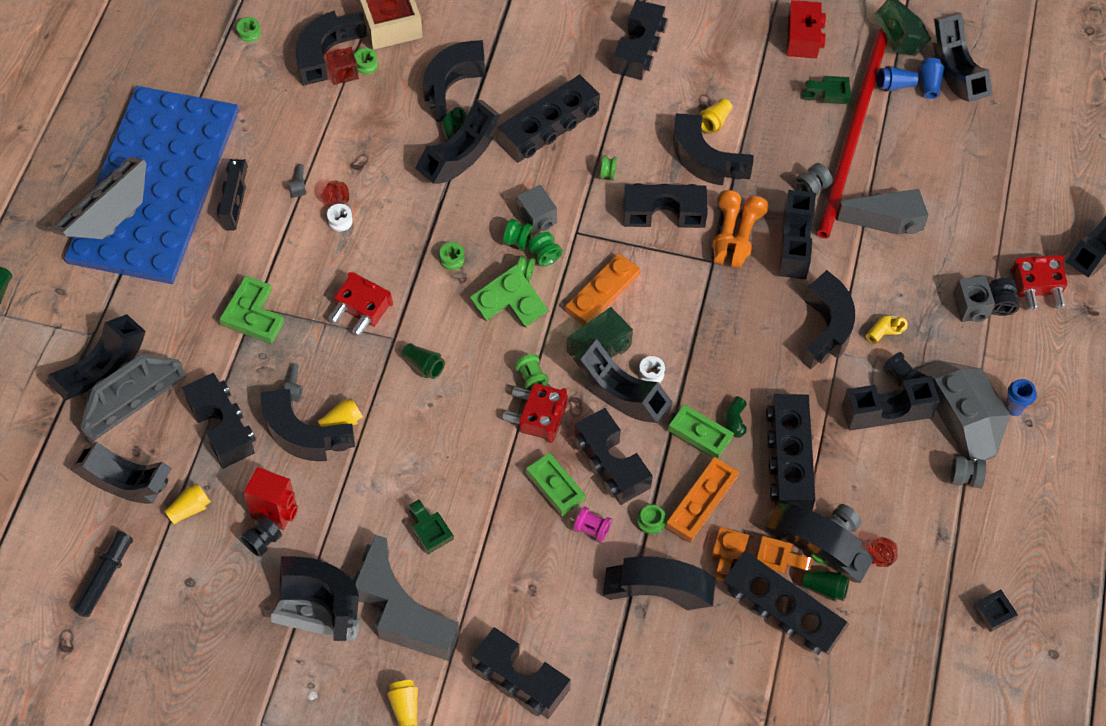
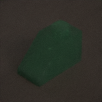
[875,0,932,56]
[567,307,633,358]

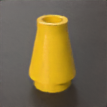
[699,98,732,134]
[317,397,363,427]
[164,483,211,525]
[387,680,418,726]

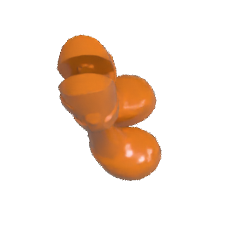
[712,190,768,269]

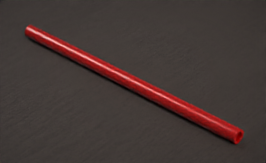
[816,28,890,239]

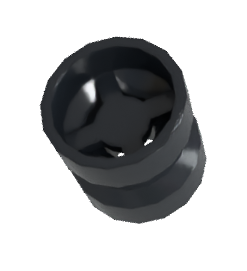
[989,278,1020,316]
[239,514,282,557]

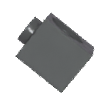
[517,185,557,235]
[953,276,995,322]

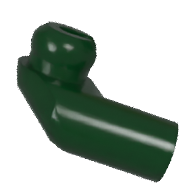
[441,107,466,141]
[722,396,747,438]

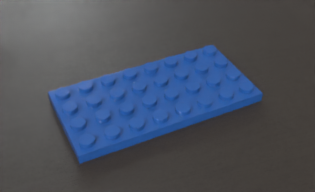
[65,86,239,284]

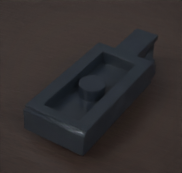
[217,159,248,231]

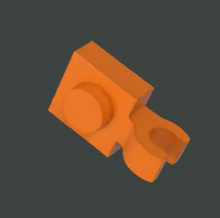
[712,527,749,582]
[757,536,813,573]

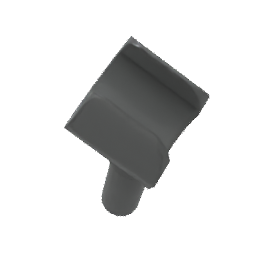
[289,164,306,198]
[284,364,303,402]

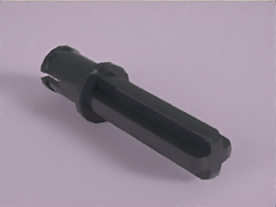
[73,531,133,618]

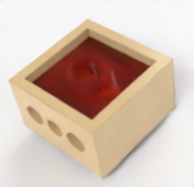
[358,0,423,50]

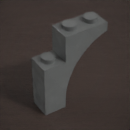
[352,535,460,661]

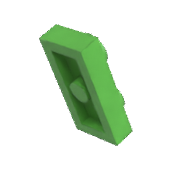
[668,404,734,459]
[526,452,586,516]

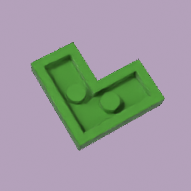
[470,265,549,328]
[219,276,284,345]

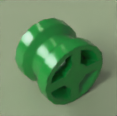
[503,218,534,251]
[528,232,563,267]

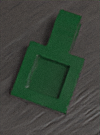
[803,76,851,104]
[409,499,454,554]

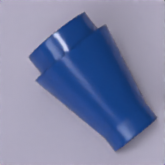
[918,58,944,99]
[877,65,918,92]
[1006,379,1037,416]

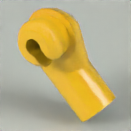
[865,316,908,344]

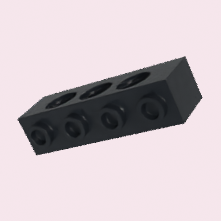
[497,74,600,163]
[766,394,816,511]
[724,551,849,655]

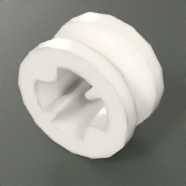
[327,204,353,232]
[639,356,665,383]

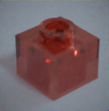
[326,47,359,85]

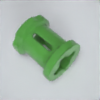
[514,354,549,390]

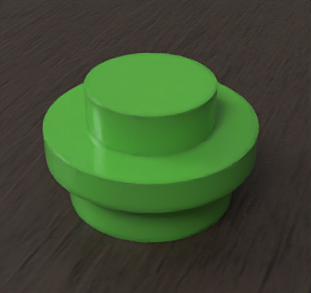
[637,505,667,534]

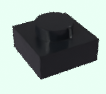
[973,589,1018,632]

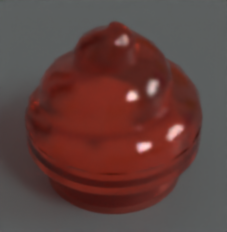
[320,180,349,206]
[867,537,898,567]

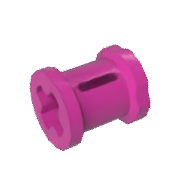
[574,506,612,543]

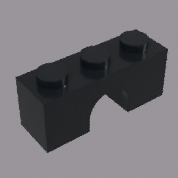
[612,0,668,80]
[623,183,708,228]
[779,190,816,279]
[182,372,256,469]
[842,376,940,431]
[573,408,653,505]
[472,627,571,719]

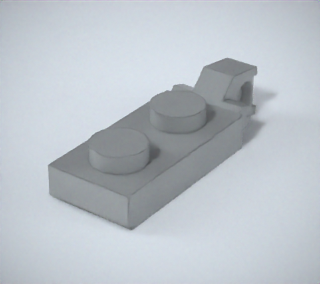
[271,599,360,641]

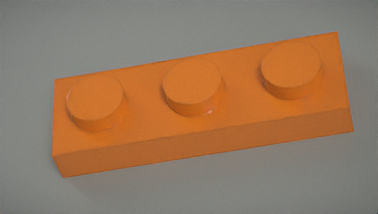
[565,253,640,328]
[666,457,740,543]

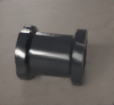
[883,352,921,387]

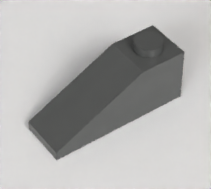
[836,189,929,235]

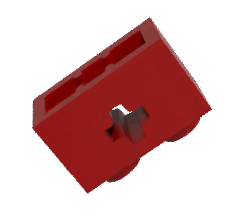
[787,0,826,59]
[244,467,298,530]

